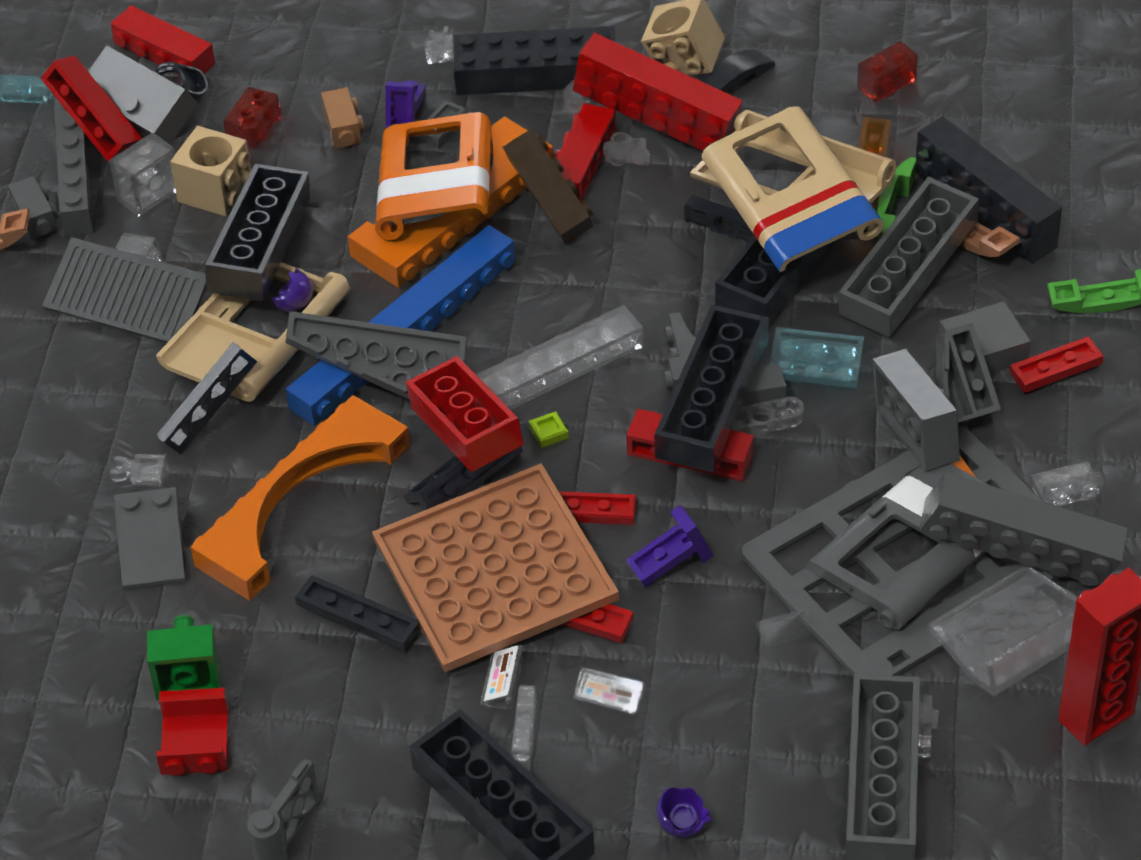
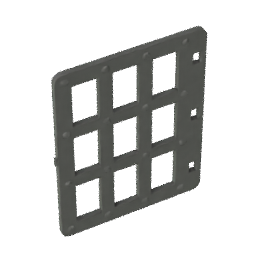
[742,425,1061,677]

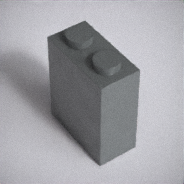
[936,301,1031,373]

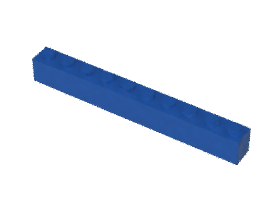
[286,225,516,426]

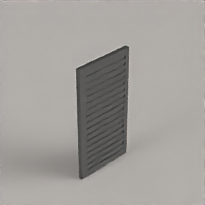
[42,237,206,343]

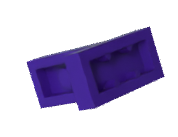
[385,80,426,139]
[626,505,714,587]

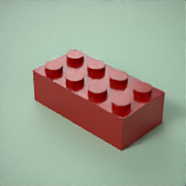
[405,356,524,472]

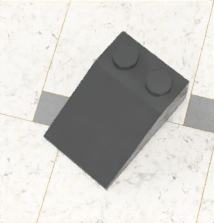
[114,487,186,590]

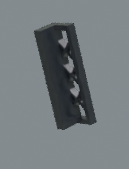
[157,342,258,454]
[403,447,523,510]

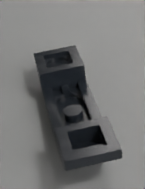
[697,49,775,92]

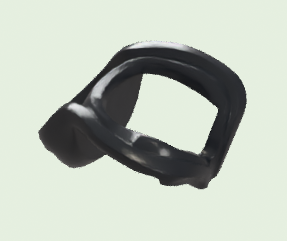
[154,62,208,99]

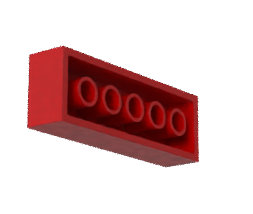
[573,33,743,151]
[1058,568,1141,746]

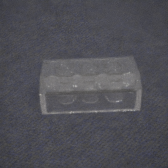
[927,566,1078,696]

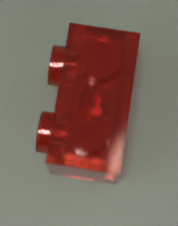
[857,41,918,102]
[223,86,282,149]

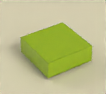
[529,411,569,448]

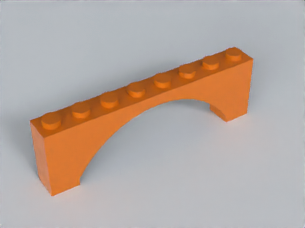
[348,116,554,288]
[190,395,410,601]

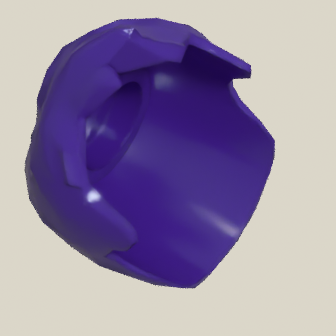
[271,268,313,313]
[656,787,712,838]

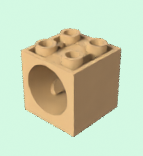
[641,0,725,77]
[170,126,251,217]

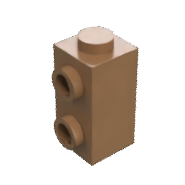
[321,87,364,149]

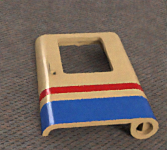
[702,106,884,272]

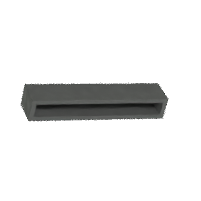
[54,98,93,237]

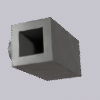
[7,176,59,240]

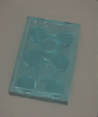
[769,327,864,388]

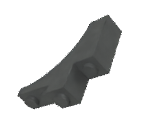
[664,312,786,413]

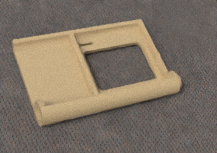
[690,110,897,203]
[156,262,350,402]

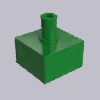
[147,615,221,700]

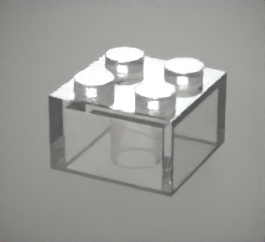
[109,132,176,217]

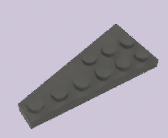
[285,311,466,400]

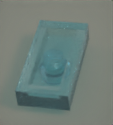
[0,75,52,103]

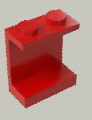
[156,688,229,776]

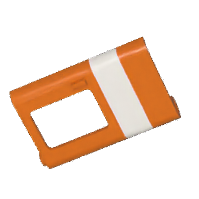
[375,112,491,240]

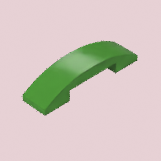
[876,157,917,242]
[1047,269,1141,313]

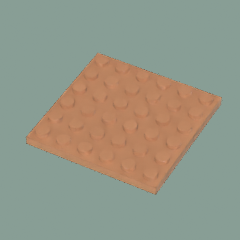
[372,463,620,673]

